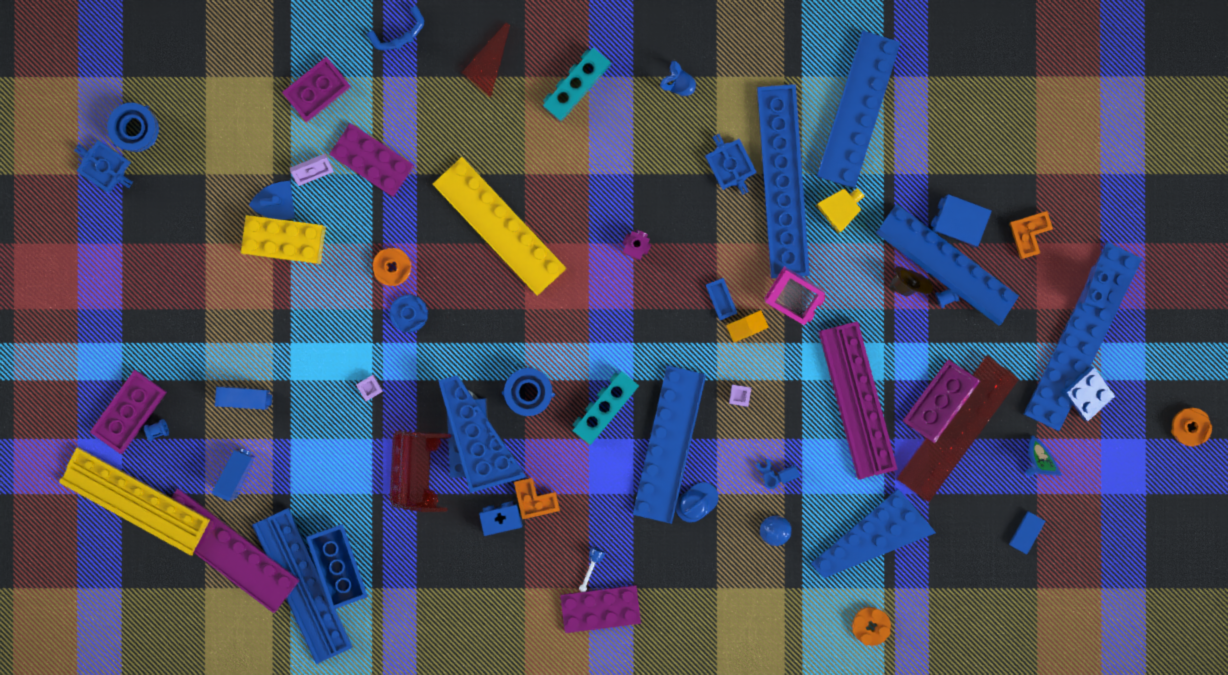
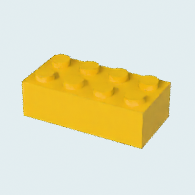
[241,215,326,264]

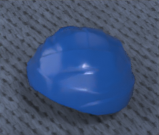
[760,515,791,546]

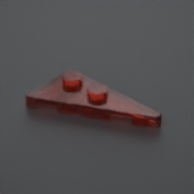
[462,22,510,97]

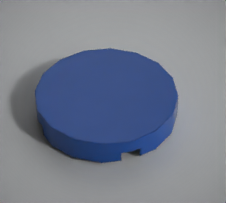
[389,295,428,332]

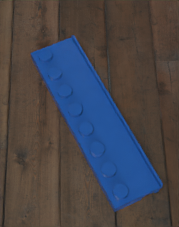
[816,30,901,189]
[876,204,1019,326]
[633,365,706,524]
[252,508,353,664]

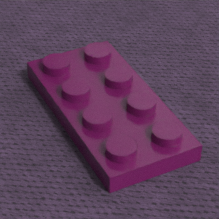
[329,123,415,197]
[903,360,980,443]
[90,370,167,454]
[560,585,641,633]

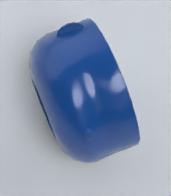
[107,103,159,152]
[502,367,555,416]

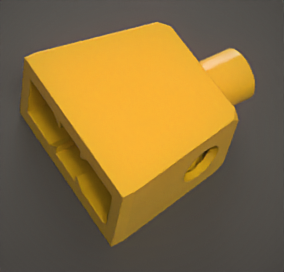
[816,188,864,233]

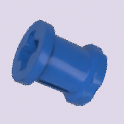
[935,289,960,309]
[144,419,169,441]

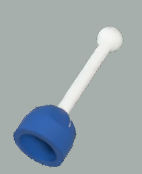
[579,547,605,592]

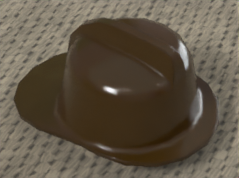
[889,266,933,297]

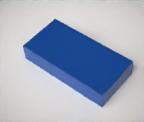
[706,278,737,321]
[1009,511,1046,554]

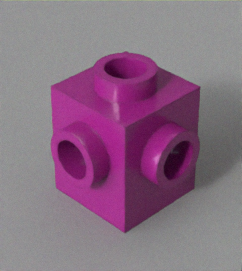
[622,230,651,261]

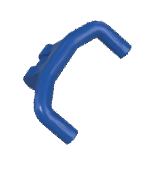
[366,5,424,50]

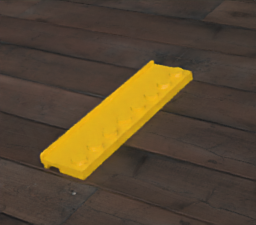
[433,157,567,296]
[59,447,211,555]

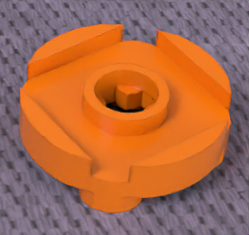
[373,248,412,286]
[1171,408,1212,446]
[852,606,891,646]

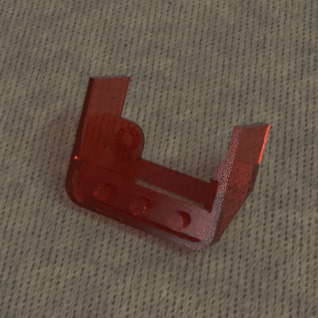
[390,431,451,512]

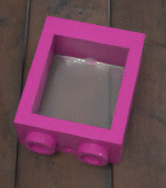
[764,266,825,326]

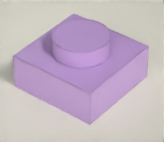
[356,375,383,401]
[729,385,751,407]

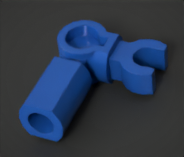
[756,458,800,489]

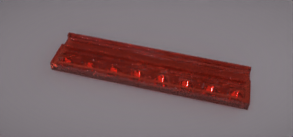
[896,355,1019,502]

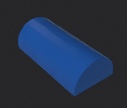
[306,524,368,610]

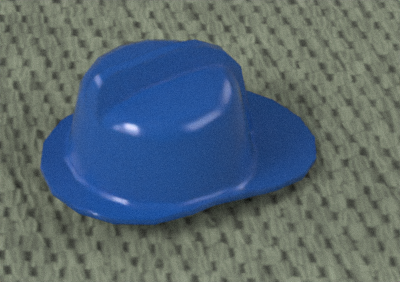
[676,482,718,522]

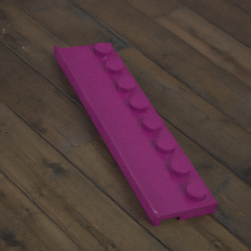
[818,321,898,480]
[171,489,300,613]

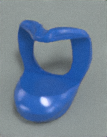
[660,61,696,96]

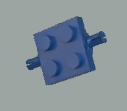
[705,133,757,195]
[74,140,133,193]

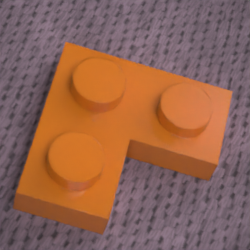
[1009,211,1053,259]
[514,477,560,519]

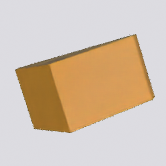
[726,310,769,343]

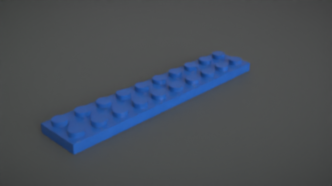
[757,84,810,279]
[1023,242,1142,431]

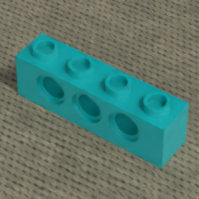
[543,47,611,122]
[573,371,639,445]

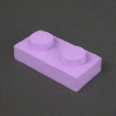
[290,154,334,186]

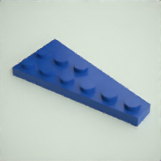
[438,375,527,493]
[811,489,936,578]

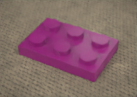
[282,56,351,123]

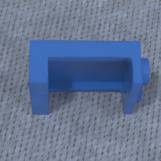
[931,194,991,248]

